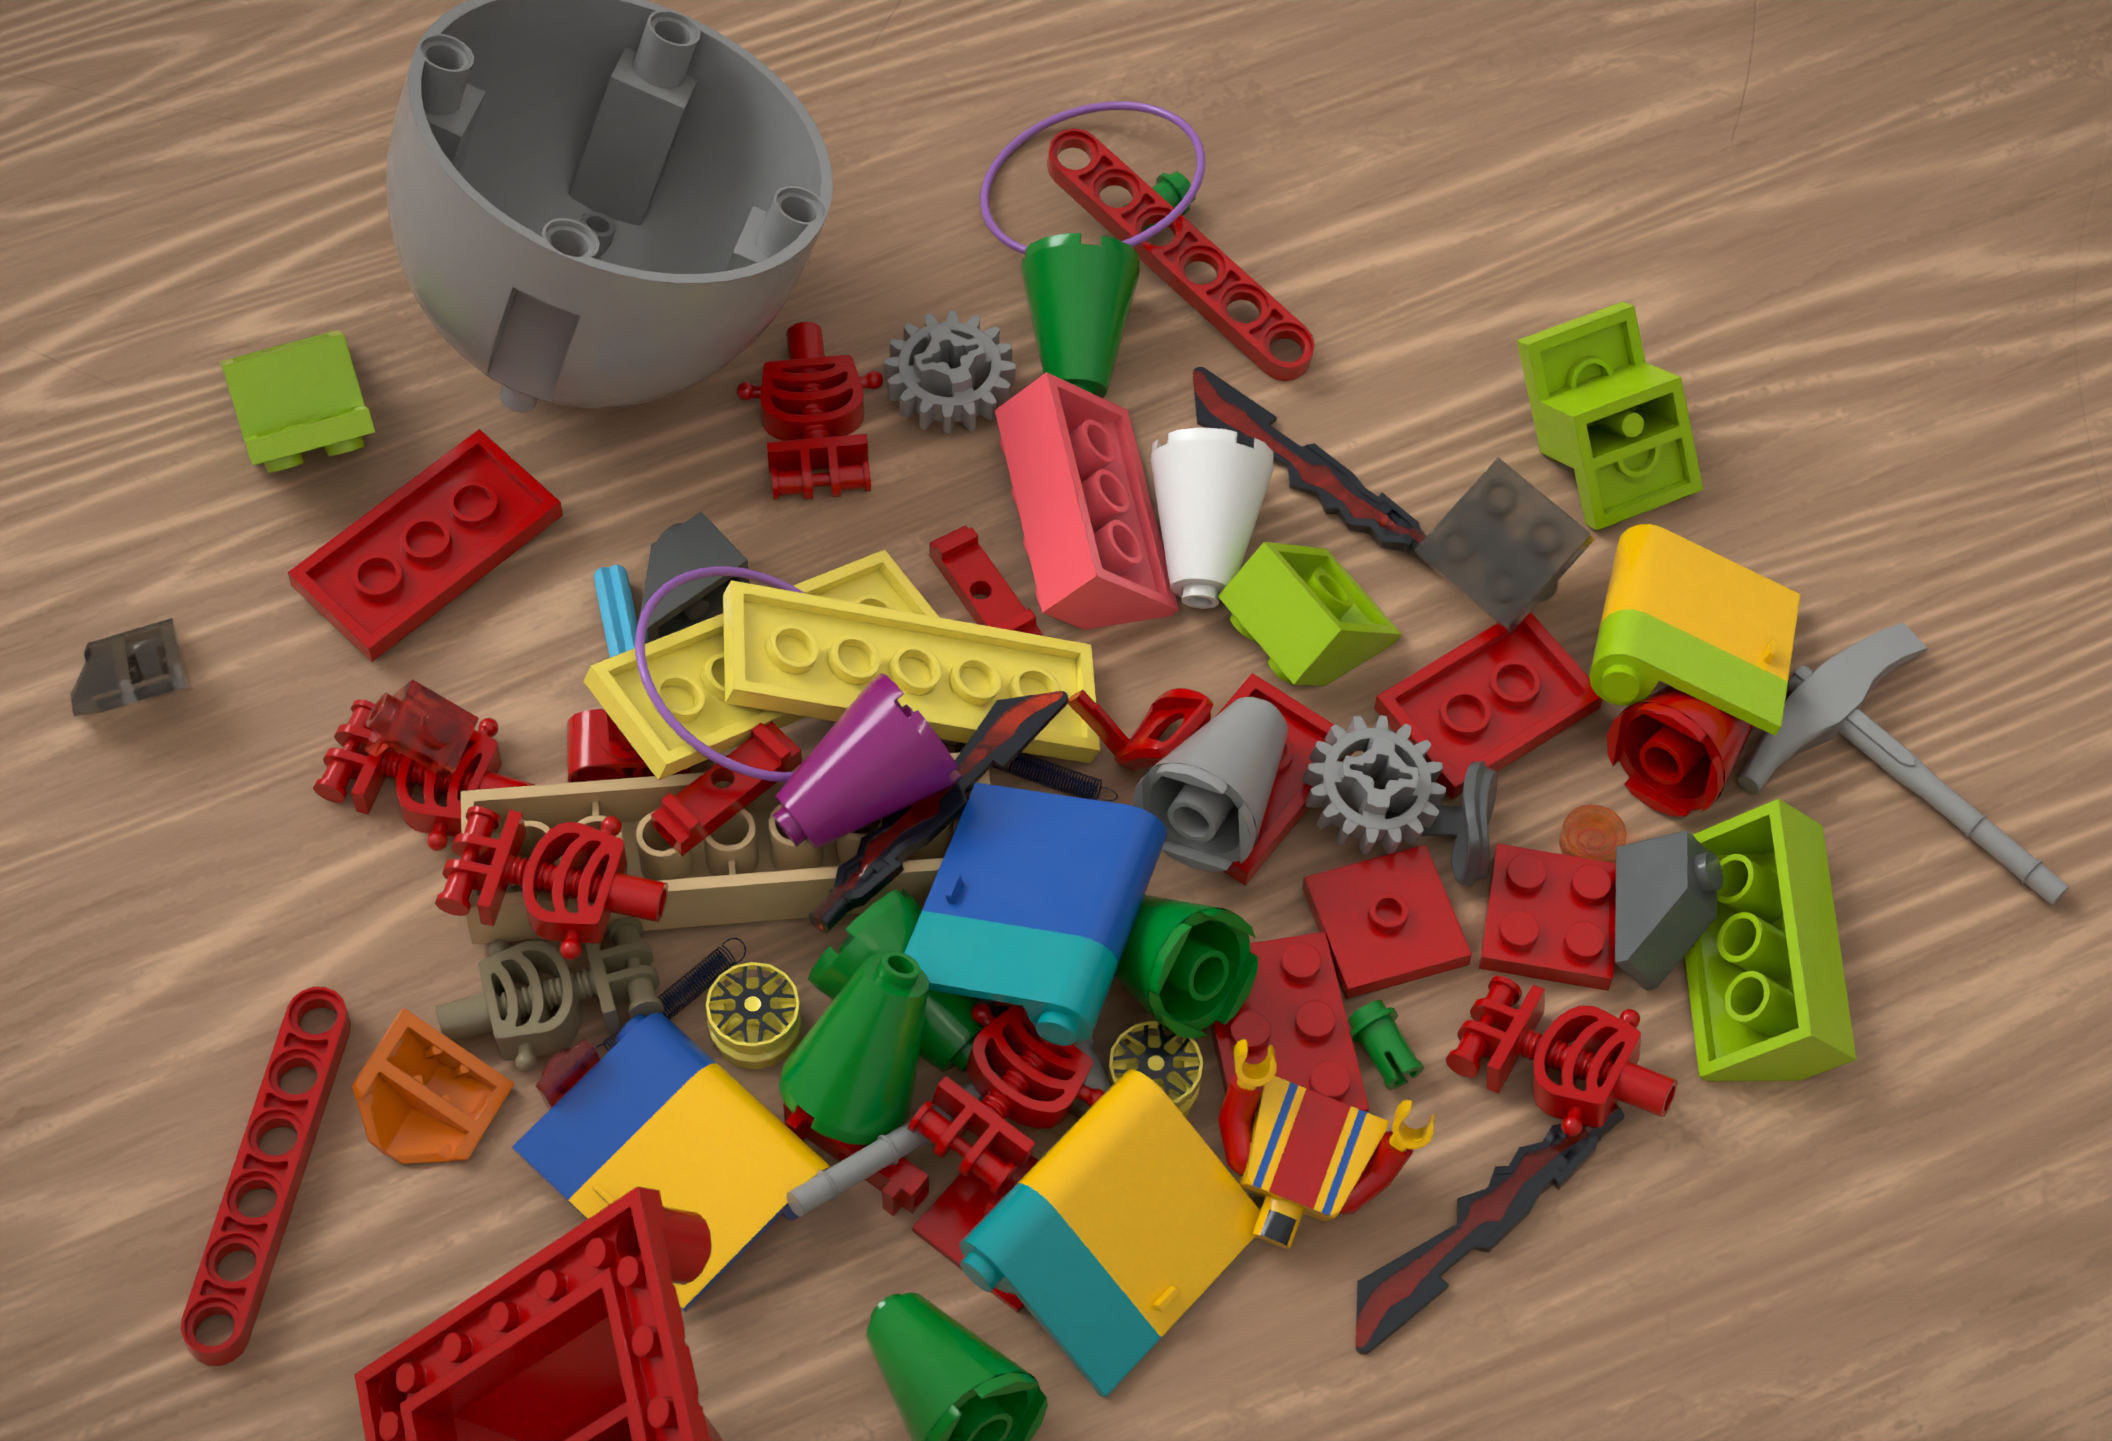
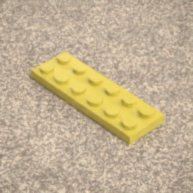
[583,549,940,780]
[723,580,1100,764]

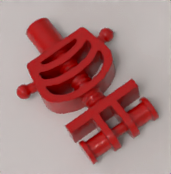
[737,322,883,500]
[313,699,535,851]
[435,806,668,960]
[1446,976,1678,1137]
[907,1003,1105,1195]

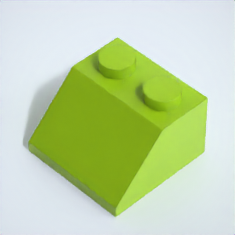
[1218,542,1403,686]

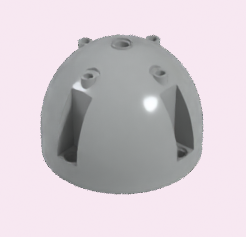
[386,0,833,412]

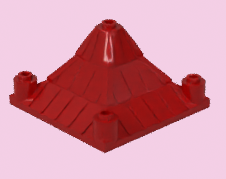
[354,1186,723,1441]

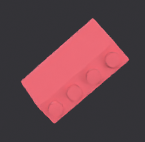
[995,372,1179,630]

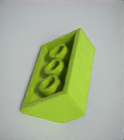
[1684,798,1857,1082]

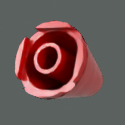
[1607,685,1753,817]

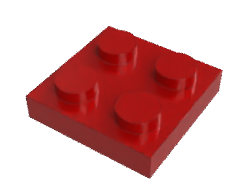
[1478,843,1616,991]

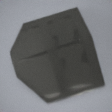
[70,618,193,716]

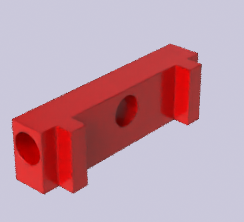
[929,525,1043,636]
[651,721,802,856]
[783,1103,929,1216]

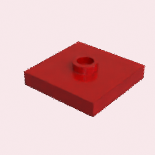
[1302,844,1472,999]

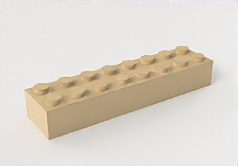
[461,750,990,945]

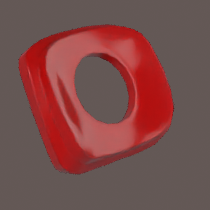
[1068,688,1213,771]

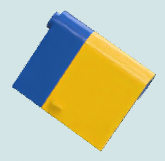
[512,1012,831,1312]

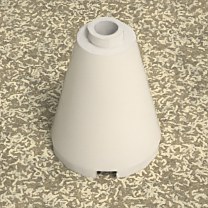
[1151,427,1274,609]

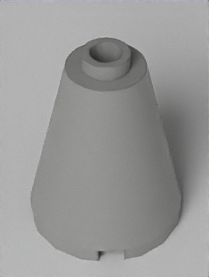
[1132,697,1288,872]

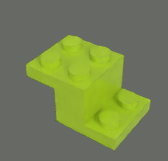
[1516,302,1703,530]
[220,330,375,473]

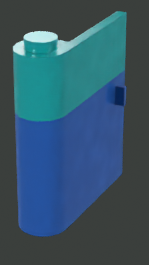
[904,782,1167,1046]

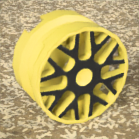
[705,962,802,1070]
[1108,1021,1203,1117]

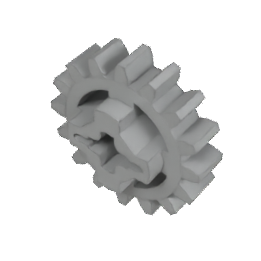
[884,311,1016,434]
[1302,715,1446,855]

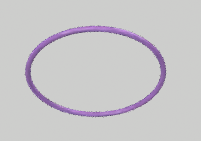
[980,101,1206,255]
[635,567,806,782]

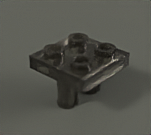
[1415,457,1594,634]

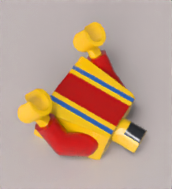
[1218,1039,1436,1249]

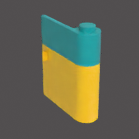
[959,1069,1260,1397]

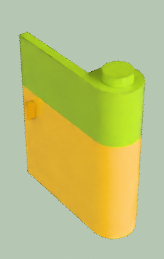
[1589,524,1800,736]

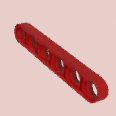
[1047,128,1315,381]
[180,987,351,1366]

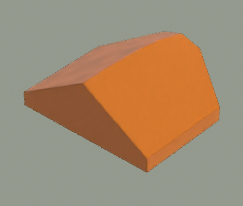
[352,1008,515,1164]

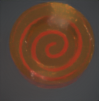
[1559,804,1627,863]

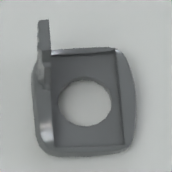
[1385,761,1498,887]

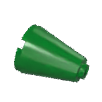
[1021,233,1140,398]
[808,888,984,1072]
[1114,895,1258,1039]
[778,951,929,1145]
[866,1293,1048,1441]

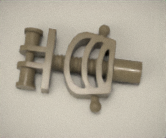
[436,917,664,1073]

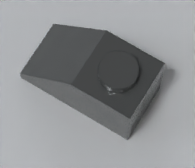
[640,512,750,644]
[1615,830,1723,990]

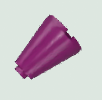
[772,673,962,849]

